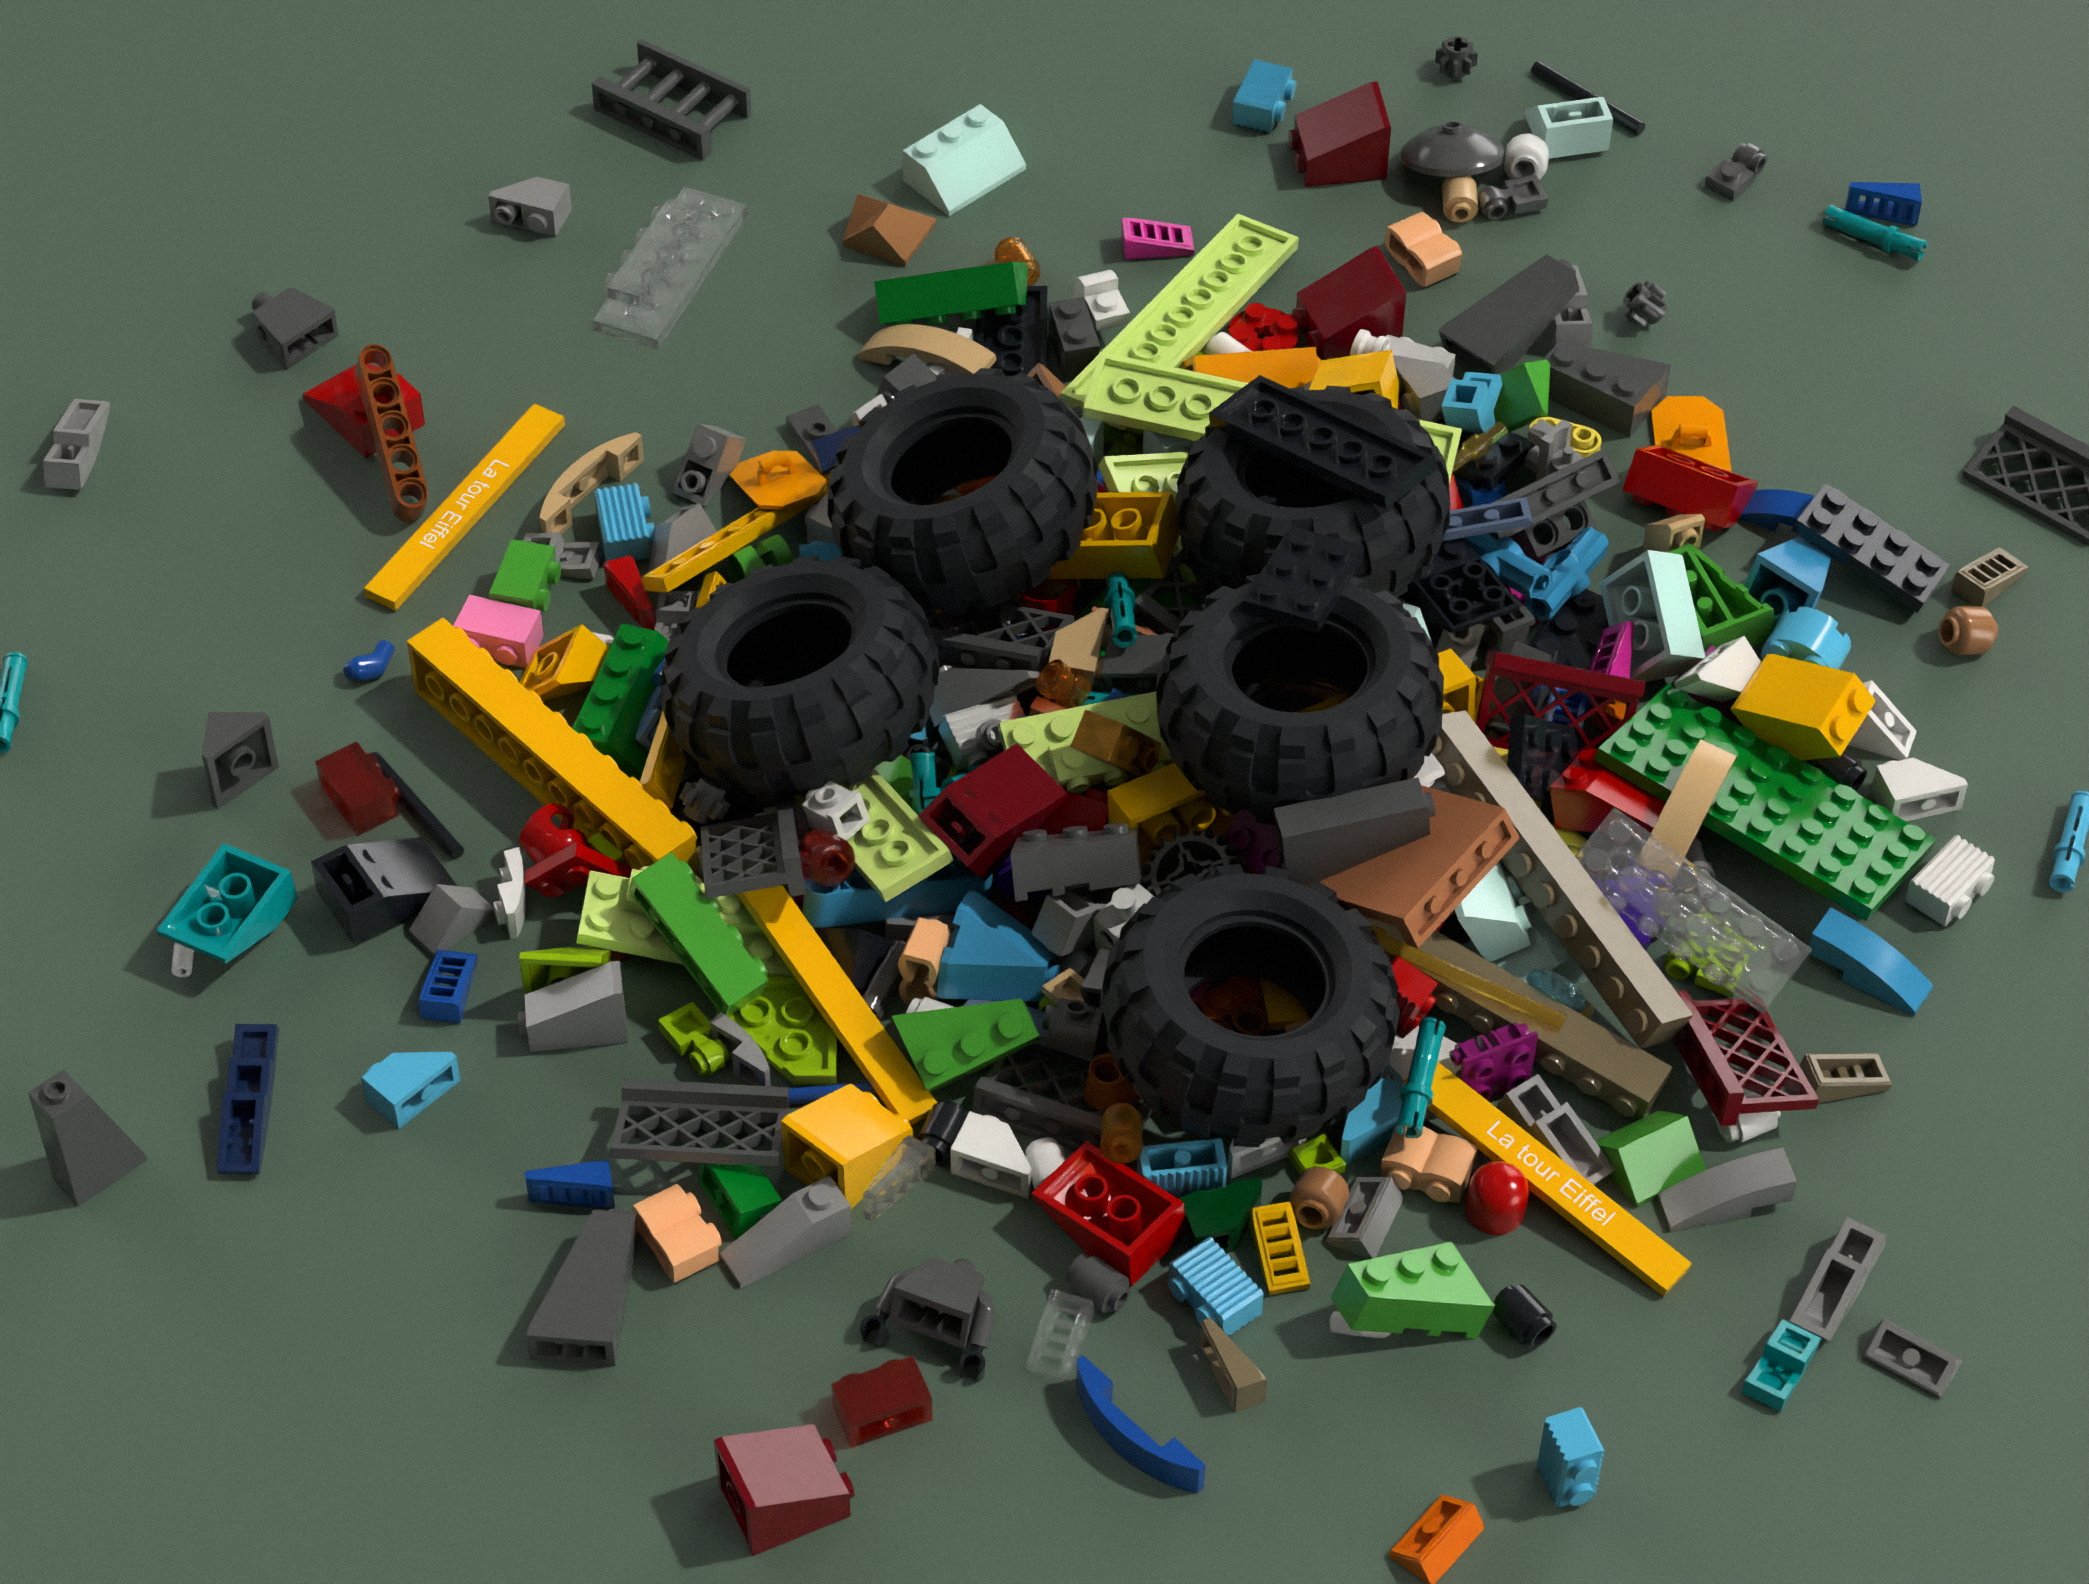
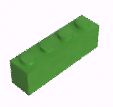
[628,852,768,1016]

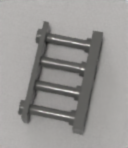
[591,39,752,160]

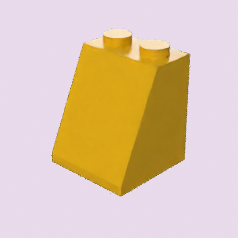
[1309,350,1399,410]
[1730,654,1876,760]
[781,1083,913,1209]

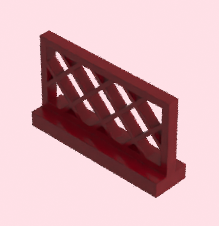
[1476,650,1646,760]
[1673,990,1819,1126]

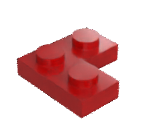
[524,842,632,898]

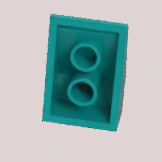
[156,843,298,964]

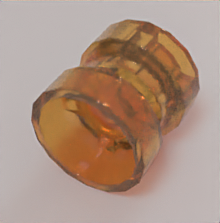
[1036,659,1091,709]

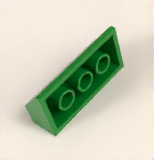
[874,261,1028,326]
[572,623,669,780]

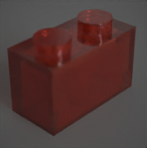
[315,741,400,836]
[831,1356,933,1448]

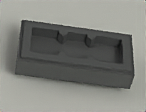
[786,404,838,471]

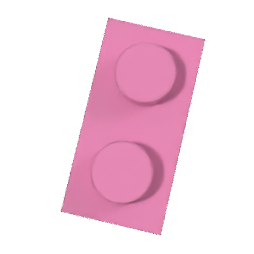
[453,595,544,668]

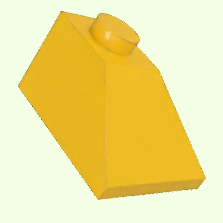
[519,624,610,701]

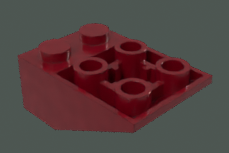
[918,743,1069,881]

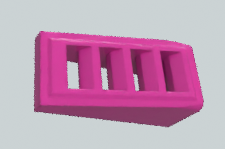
[1121,218,1194,260]
[1582,621,1634,701]

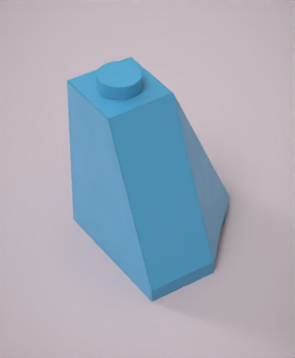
[1744,536,1831,626]
[936,890,1060,1002]

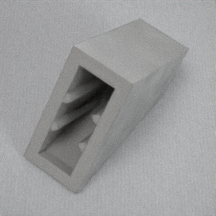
[518,961,628,1052]

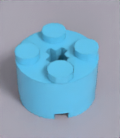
[1761,607,1851,669]

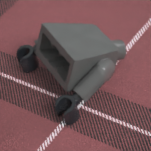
[860,1257,996,1382]

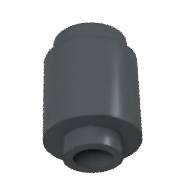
[1065,1253,1130,1314]

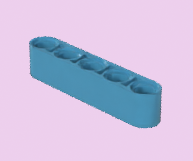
[802,857,994,928]

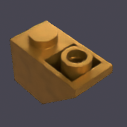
[1070,710,1162,777]

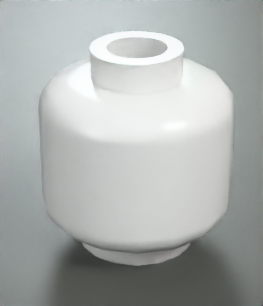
[1503,133,1549,180]

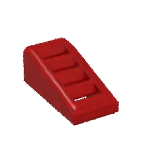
[604,555,655,630]

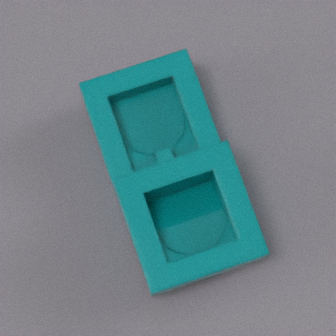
[1741,1319,1822,1412]

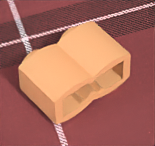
[1385,212,1462,287]
[898,917,952,1005]
[1381,1126,1478,1203]
[632,1184,722,1283]

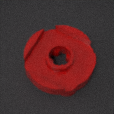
[1228,303,1299,351]

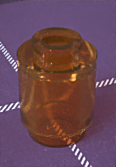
[993,237,1041,286]
[1100,1103,1143,1164]

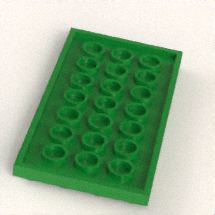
[1594,684,1936,921]

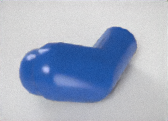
[343,640,395,681]

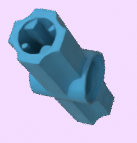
[1524,527,1610,621]
[1464,534,1553,600]

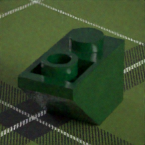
[1179,1177,1262,1254]

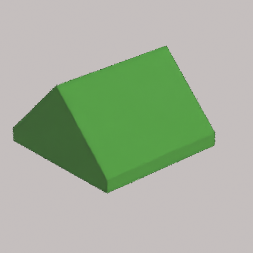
[1493,359,1550,432]
[1596,1110,1706,1208]

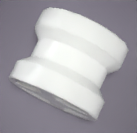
[1350,329,1390,356]

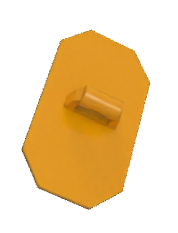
[1651,396,1732,472]
[729,450,828,510]

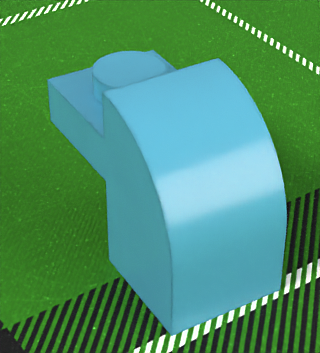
[1441,372,1503,434]

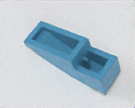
[1808,907,1933,1017]

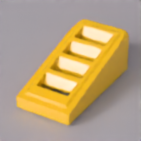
[1249,1202,1311,1296]

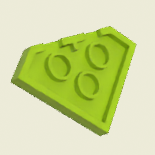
[716,977,838,1085]

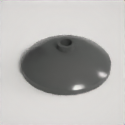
[1401,121,1504,177]

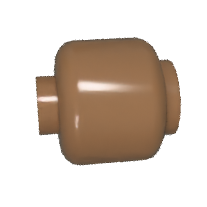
[1938,606,1998,656]
[1289,1166,1350,1229]

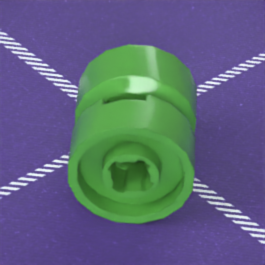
[727,534,794,583]

